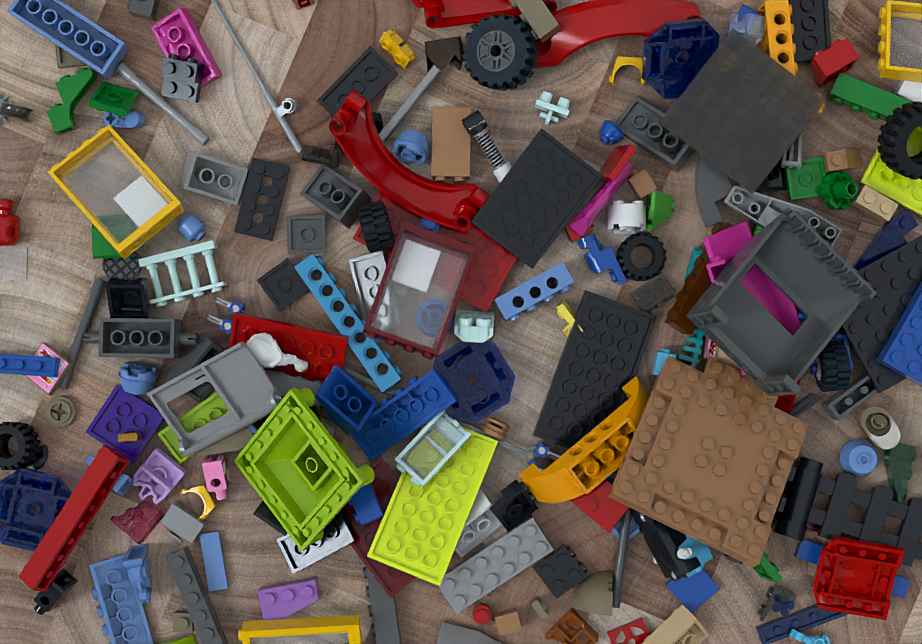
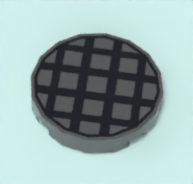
[102,251,141,281]

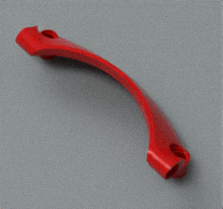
[530,0,705,69]
[329,89,490,231]

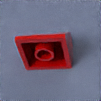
[810,38,860,88]

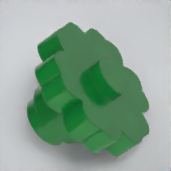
[821,171,858,210]

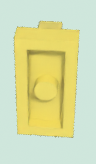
[556,299,583,337]

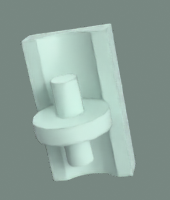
[534,91,570,125]

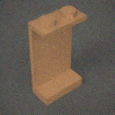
[431,107,471,182]

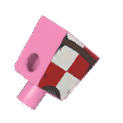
[202,452,231,500]

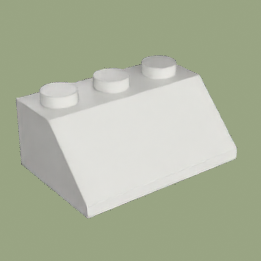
[455,490,503,558]

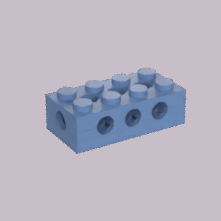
[494,262,574,322]

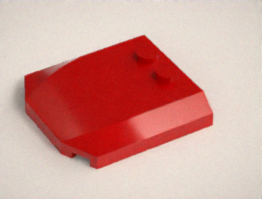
[812,536,904,620]

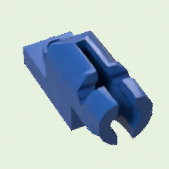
[577,233,627,285]

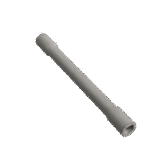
[116,63,210,146]

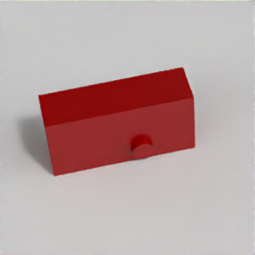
[570,479,630,533]

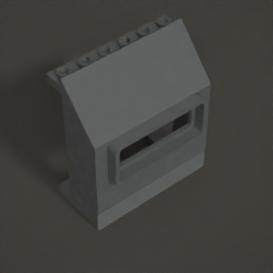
[686,207,877,396]

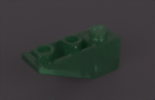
[883,443,917,503]

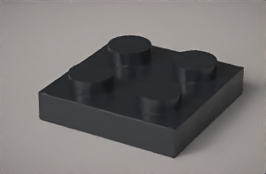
[257,258,310,311]

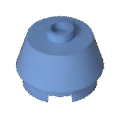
[392,129,429,166]
[118,361,158,395]
[840,439,878,477]

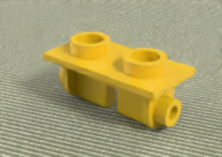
[379,29,416,69]

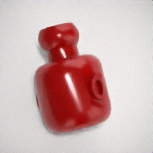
[0,199,21,246]

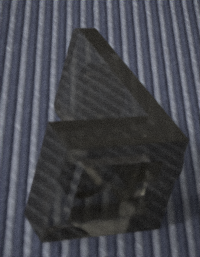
[302,141,343,168]
[757,584,797,621]

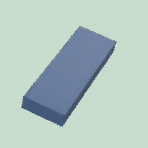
[200,531,229,592]

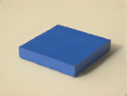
[665,570,720,613]

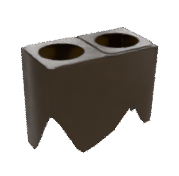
[425,36,466,73]

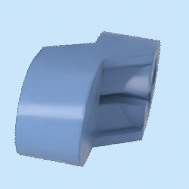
[104,110,145,129]

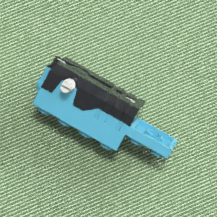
[630,509,713,582]

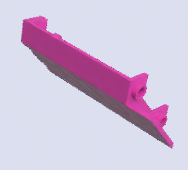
[703,220,801,375]

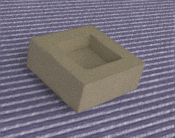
[530,597,549,620]
[173,611,194,633]

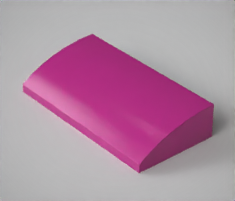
[151,8,223,88]
[570,161,632,236]

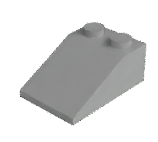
[178,150,248,205]

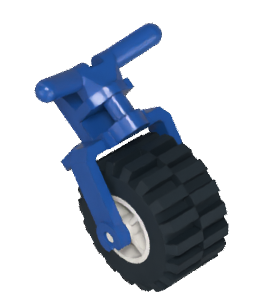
[798,311,853,392]

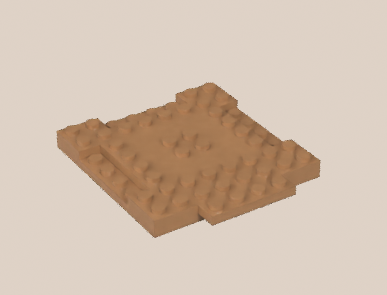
[608,356,809,567]

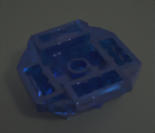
[642,18,719,100]
[0,467,72,551]

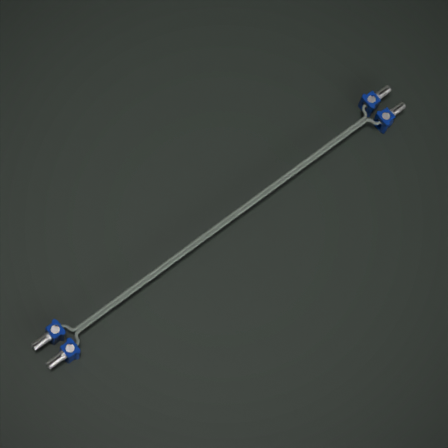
[207,297,560,472]

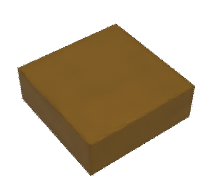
[118,432,142,442]

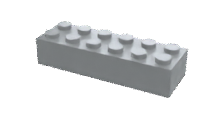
[438,515,554,614]

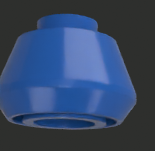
[599,120,624,145]

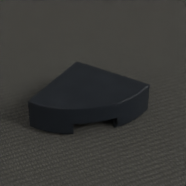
[32,445,48,470]

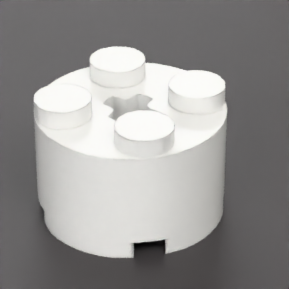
[607,200,646,234]

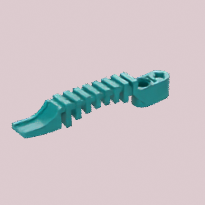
[676,247,705,368]

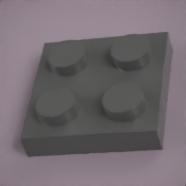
[287,215,327,254]

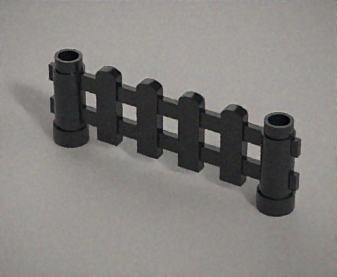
[773,456,922,567]

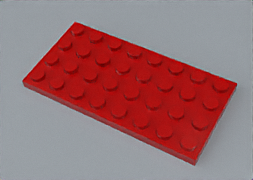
[353,191,517,313]

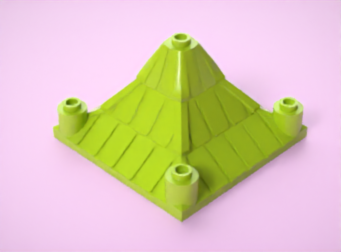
[234,387,375,551]

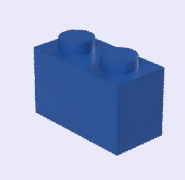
[348,483,384,526]

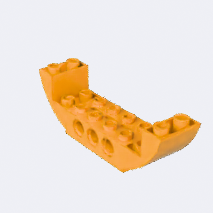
[757,0,825,119]
[518,376,650,503]

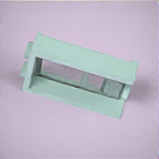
[395,410,471,488]

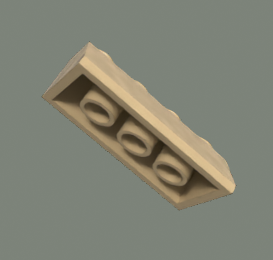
[642,605,709,644]

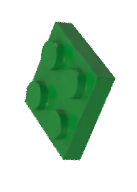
[89,82,140,117]
[785,157,826,201]

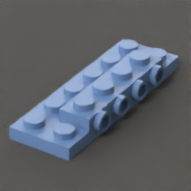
[89,553,153,644]

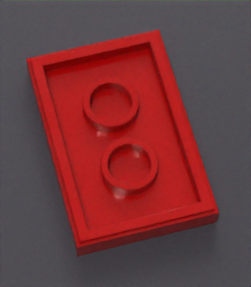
[599,144,636,182]

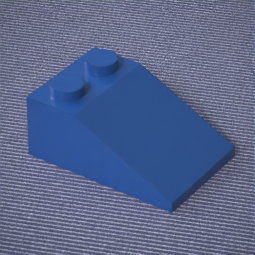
[315,365,378,435]

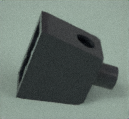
[34,568,78,615]

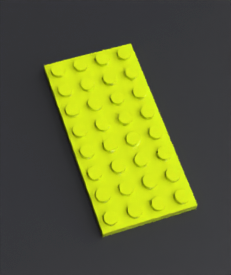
[367,417,498,586]

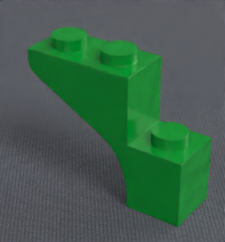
[46,67,97,135]

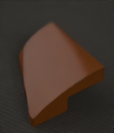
[545,608,599,644]

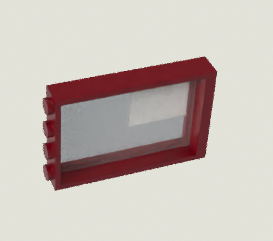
[363,221,476,360]

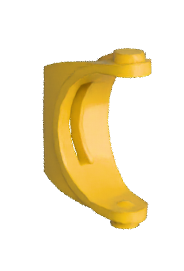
[609,56,647,85]
[181,485,217,521]

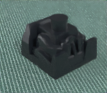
[105,278,150,319]

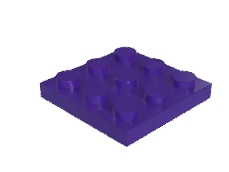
[86,384,164,464]

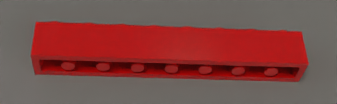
[19,445,130,592]

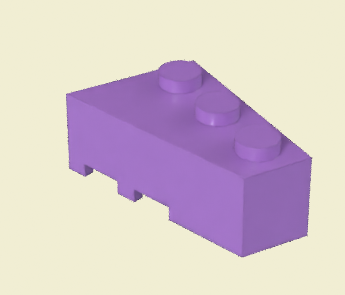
[258,577,321,620]

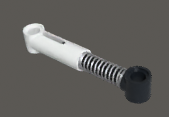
[461,110,512,183]

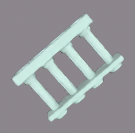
[138,240,227,307]

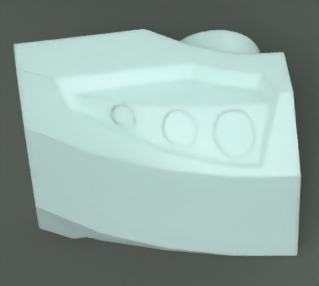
[454,309,495,343]

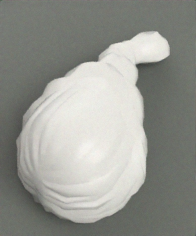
[246,332,308,372]

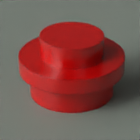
[473,605,492,625]

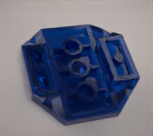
[433,341,515,423]

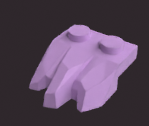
[133,447,187,505]

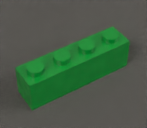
[829,73,913,122]

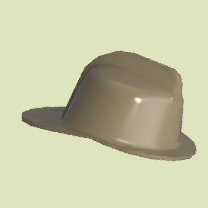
[860,406,901,449]

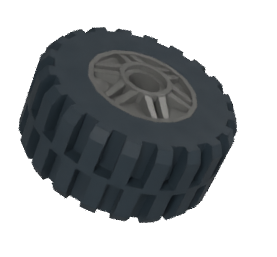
[462,14,540,91]

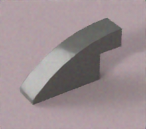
[695,141,732,228]

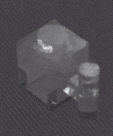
[728,13,765,45]

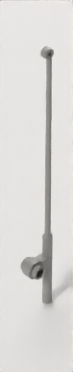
[211,0,304,154]

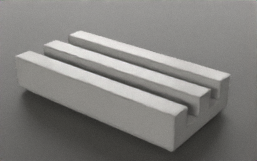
[781,131,802,169]

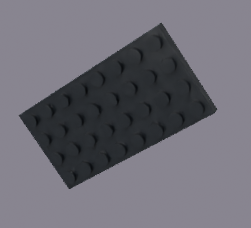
[532,290,657,449]

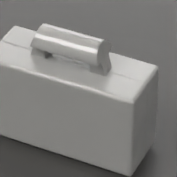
[161,502,207,543]

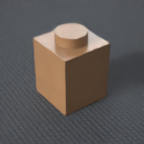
[627,169,657,200]
[492,608,522,636]

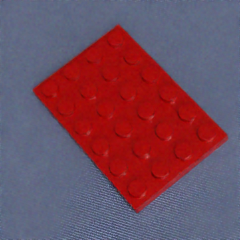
[228,312,349,383]

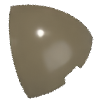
[570,571,613,616]

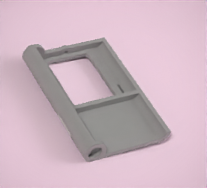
[147,342,283,457]

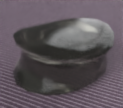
[0,102,33,123]

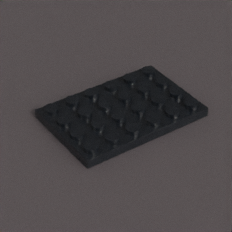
[471,128,603,269]

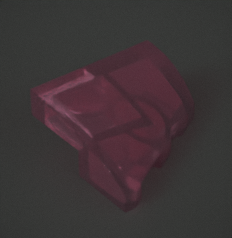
[110,500,165,545]

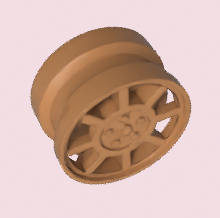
[480,415,511,441]

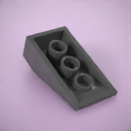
[615,96,700,173]

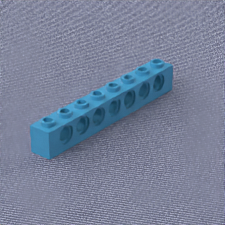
[294,254,403,393]

